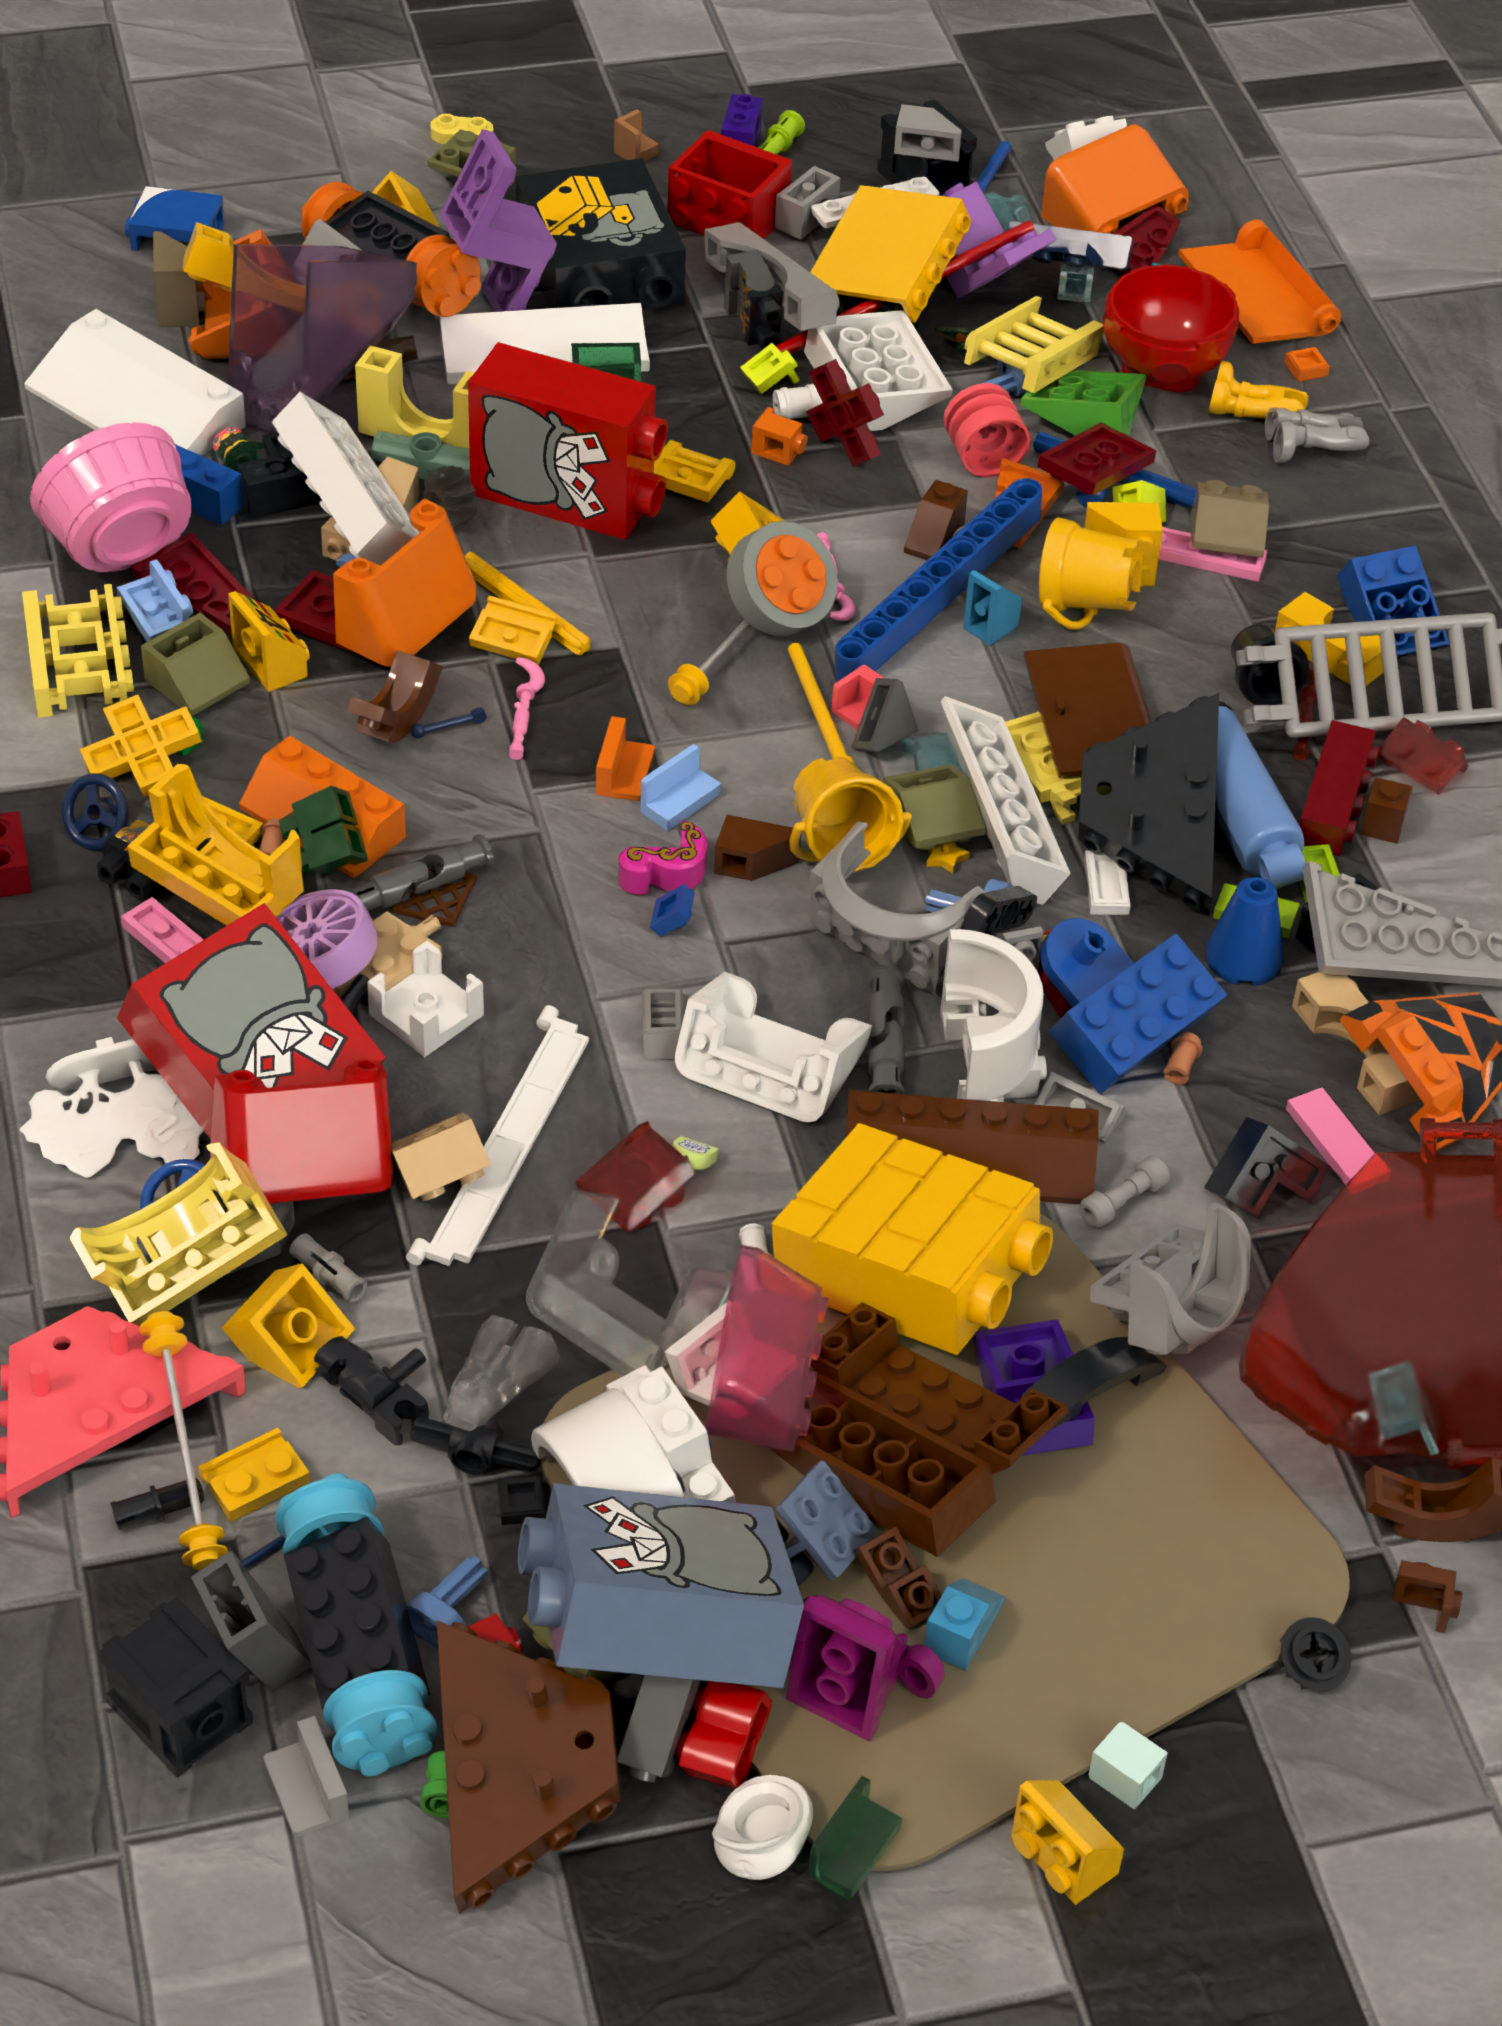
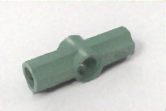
[371,431,470,480]

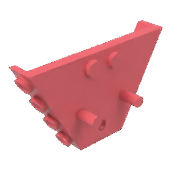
[0,1306,246,1519]

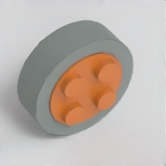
[727,521,837,636]

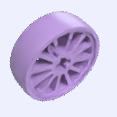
[276,889,378,989]

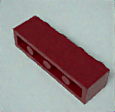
[1299,720,1379,856]

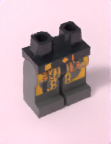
[724,250,783,350]
[97,798,209,901]

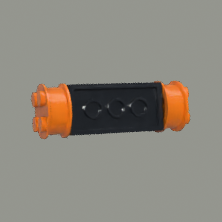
[301,181,481,317]

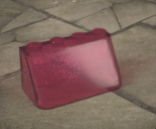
[705,1244,829,1452]

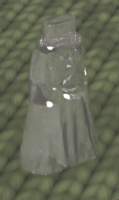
[443,1315,560,1431]

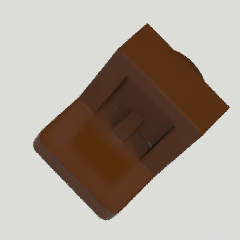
[1392,1560,1462,1633]

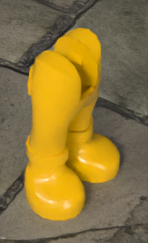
[1208,360,1309,419]

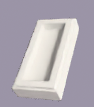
[1084,851,1130,915]

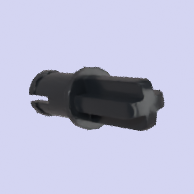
[110,1478,204,1530]

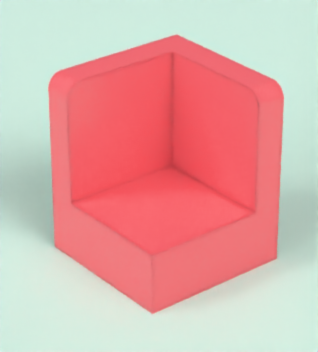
[831,664,884,730]

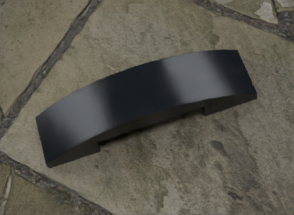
[1019,1337,1167,1430]

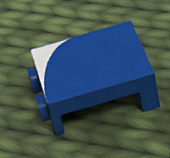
[125,186,225,250]

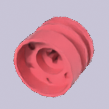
[943,383,1031,478]

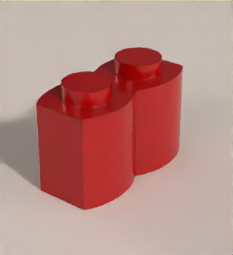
[677,1681,772,1790]

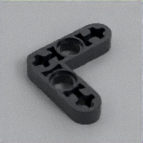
[935,886,1037,998]

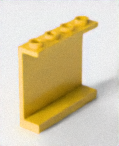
[810,185,972,322]

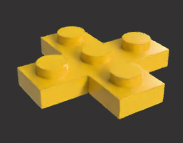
[79,694,202,797]

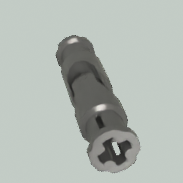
[339,834,494,911]
[868,965,905,1094]

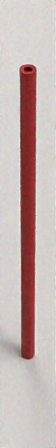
[746,220,1035,362]

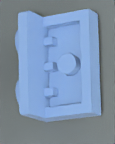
[117,559,193,642]

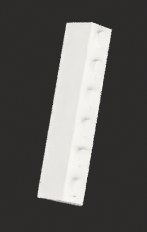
[272,392,420,566]
[940,696,1071,905]

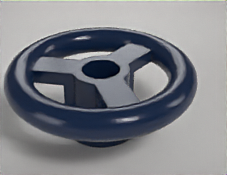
[62,773,129,851]

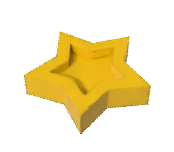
[926,841,970,874]

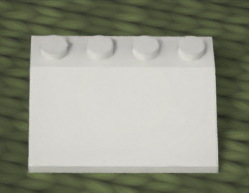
[804,310,953,431]

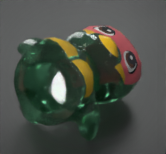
[212,427,264,472]

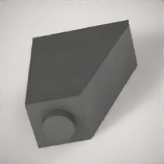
[191,1551,311,1692]
[617,1675,709,1783]

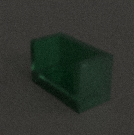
[571,342,641,382]

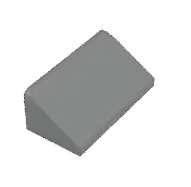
[1034,1072,1127,1143]

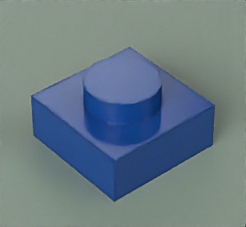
[650,884,695,937]

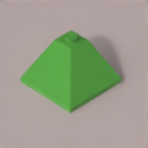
[1021,370,1146,436]

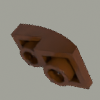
[853,1527,942,1629]

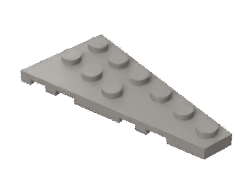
[1303,861,1502,987]

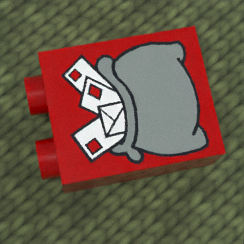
[468,342,668,540]
[117,903,386,1139]

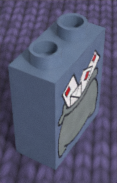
[518,1483,804,1688]

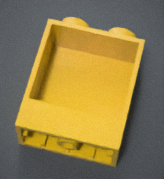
[771,1123,1053,1356]

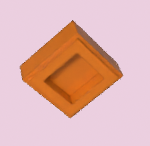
[1284,347,1330,382]

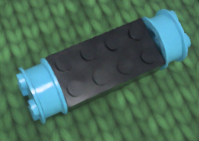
[275,1473,437,1776]

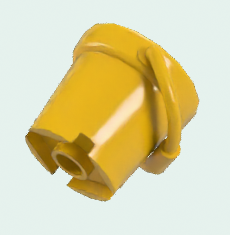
[1039,517,1144,630]
[789,756,912,872]

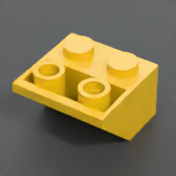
[1011,1780,1124,1905]

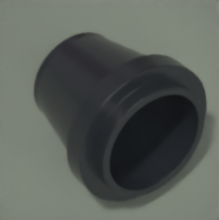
[1231,624,1309,705]

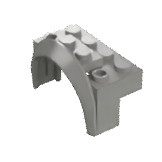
[810,821,985,996]

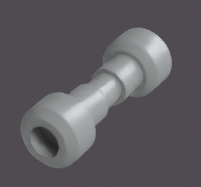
[1080,1155,1170,1228]

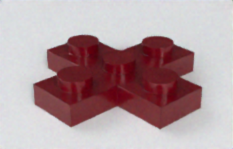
[806,359,884,467]

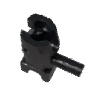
[314,1336,429,1445]

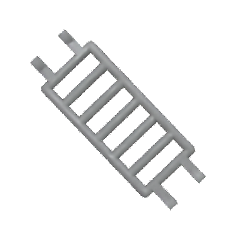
[1236,612,1502,738]

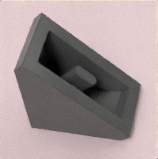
[851,678,919,752]

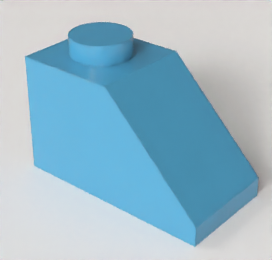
[963,570,1022,646]
[924,1578,1005,1671]

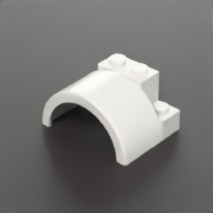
[940,929,1047,1102]
[531,1365,736,1503]

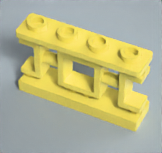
[22,584,134,718]

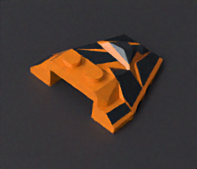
[1339,992,1502,1153]

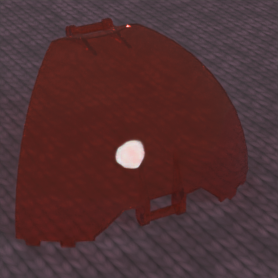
[1239,1118,1502,1470]

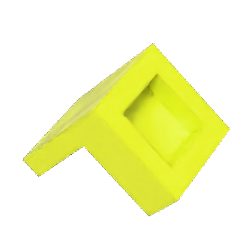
[1112,480,1166,523]

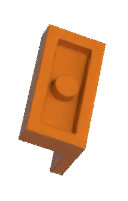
[596,716,655,801]

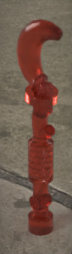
[1293,662,1317,760]

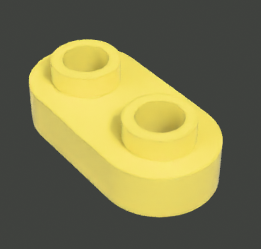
[430,114,493,144]

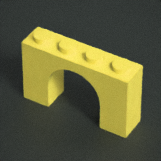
[355,346,474,449]

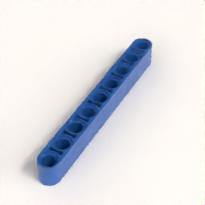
[835,478,1042,681]

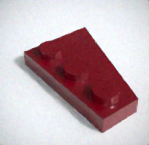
[1114,204,1181,275]

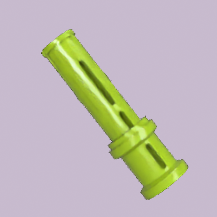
[758,110,805,155]

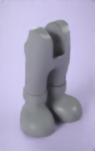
[1265,407,1369,463]

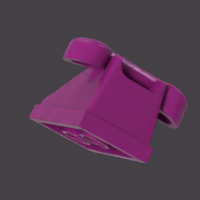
[786,1595,945,1741]

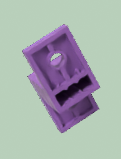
[440,129,557,312]
[938,182,1056,299]

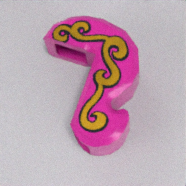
[618,820,707,895]

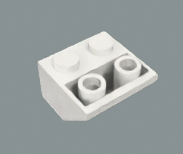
[1045,116,1127,160]

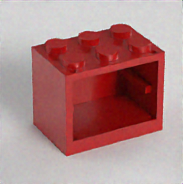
[667,130,792,240]

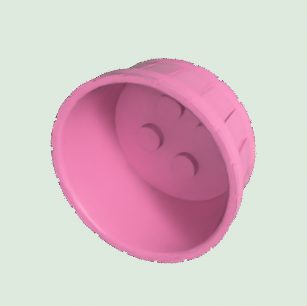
[30,422,191,572]

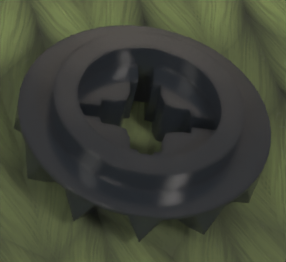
[1278,1617,1352,1693]

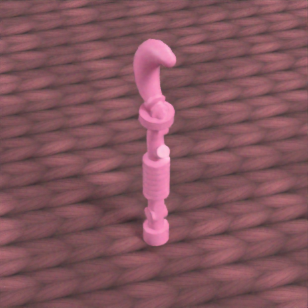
[816,532,856,621]
[508,657,545,760]

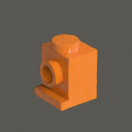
[751,407,808,466]

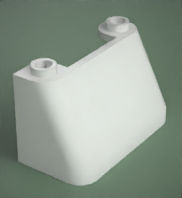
[675,972,872,1122]

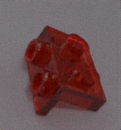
[1378,717,1469,795]

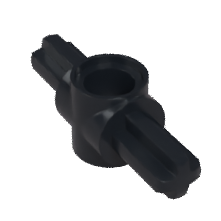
[410,1414,540,1475]

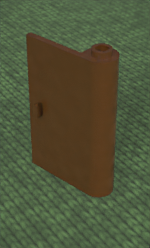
[1023,643,1153,778]

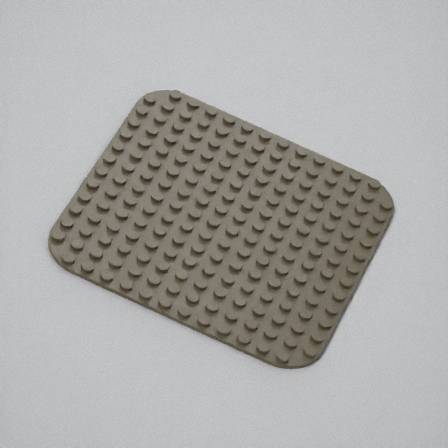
[540,1213,1350,1871]

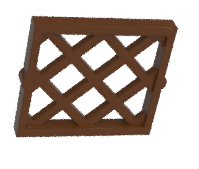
[392,869,477,927]

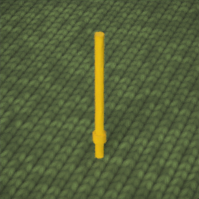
[788,643,855,764]

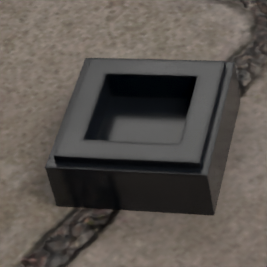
[497,1475,547,1525]

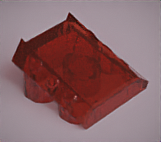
[575,1121,695,1233]

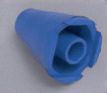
[1206,877,1284,986]

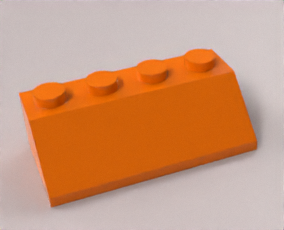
[239,735,406,879]

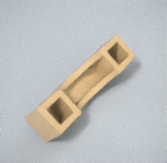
[1292,972,1420,1115]

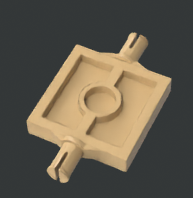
[333,911,442,998]

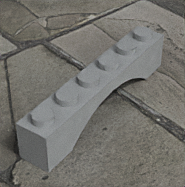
[705,222,839,331]

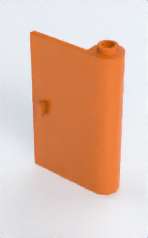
[1178,219,1342,344]

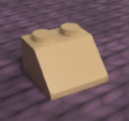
[391,1112,491,1201]

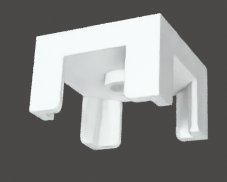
[367,941,484,1058]

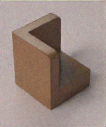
[614,109,659,162]

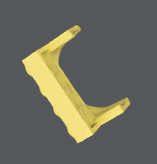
[70,1143,288,1326]

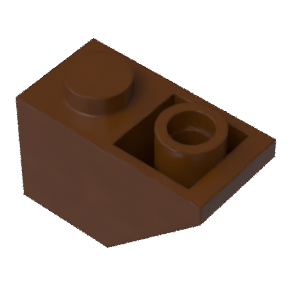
[714,815,802,881]

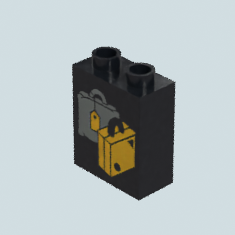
[515,158,686,310]

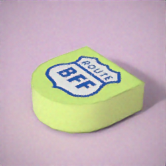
[670,1136,719,1170]

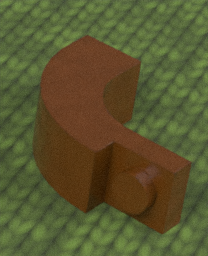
[347,650,443,743]
[1365,1457,1502,1542]

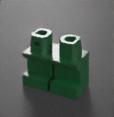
[279,785,369,875]

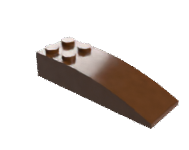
[732,1355,996,1557]

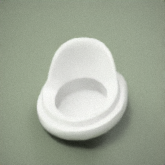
[712,1775,813,1880]

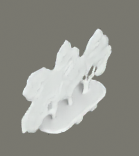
[20,1037,204,1178]

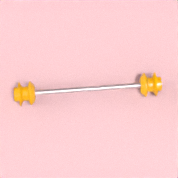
[668,619,750,705]
[139,1311,228,1571]

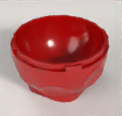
[1103,264,1239,392]

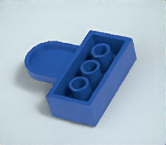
[1040,918,1227,1094]

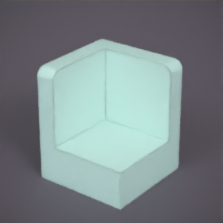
[1088,1722,1168,1810]

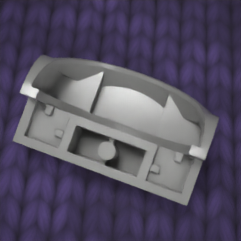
[1090,1202,1251,1355]

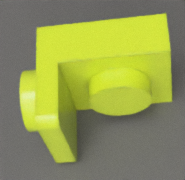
[740,343,800,394]

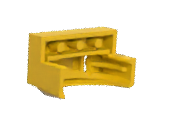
[127,764,304,926]

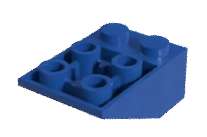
[1337,545,1450,657]

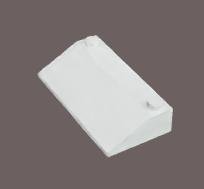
[24,309,246,456]

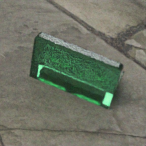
[808,1776,902,1900]

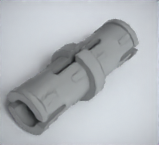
[289,1233,367,1303]

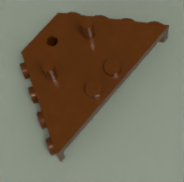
[436,1620,621,1914]

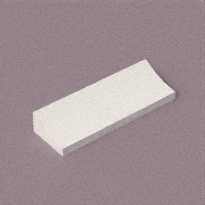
[440,303,650,384]

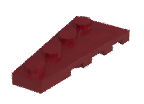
[130,532,255,635]

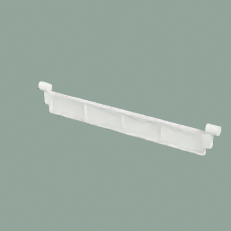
[406,1005,589,1266]

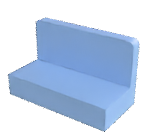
[640,744,721,832]

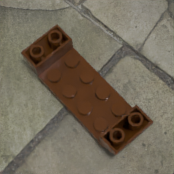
[804,1302,1068,1475]

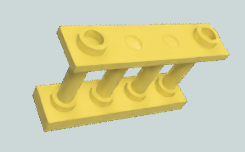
[964,296,1104,393]

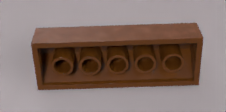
[845,1090,1099,1204]

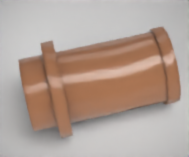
[259,818,287,856]
[1163,1032,1202,1085]

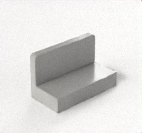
[263,1715,349,1837]

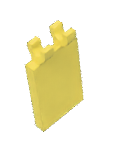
[1005,712,1110,825]

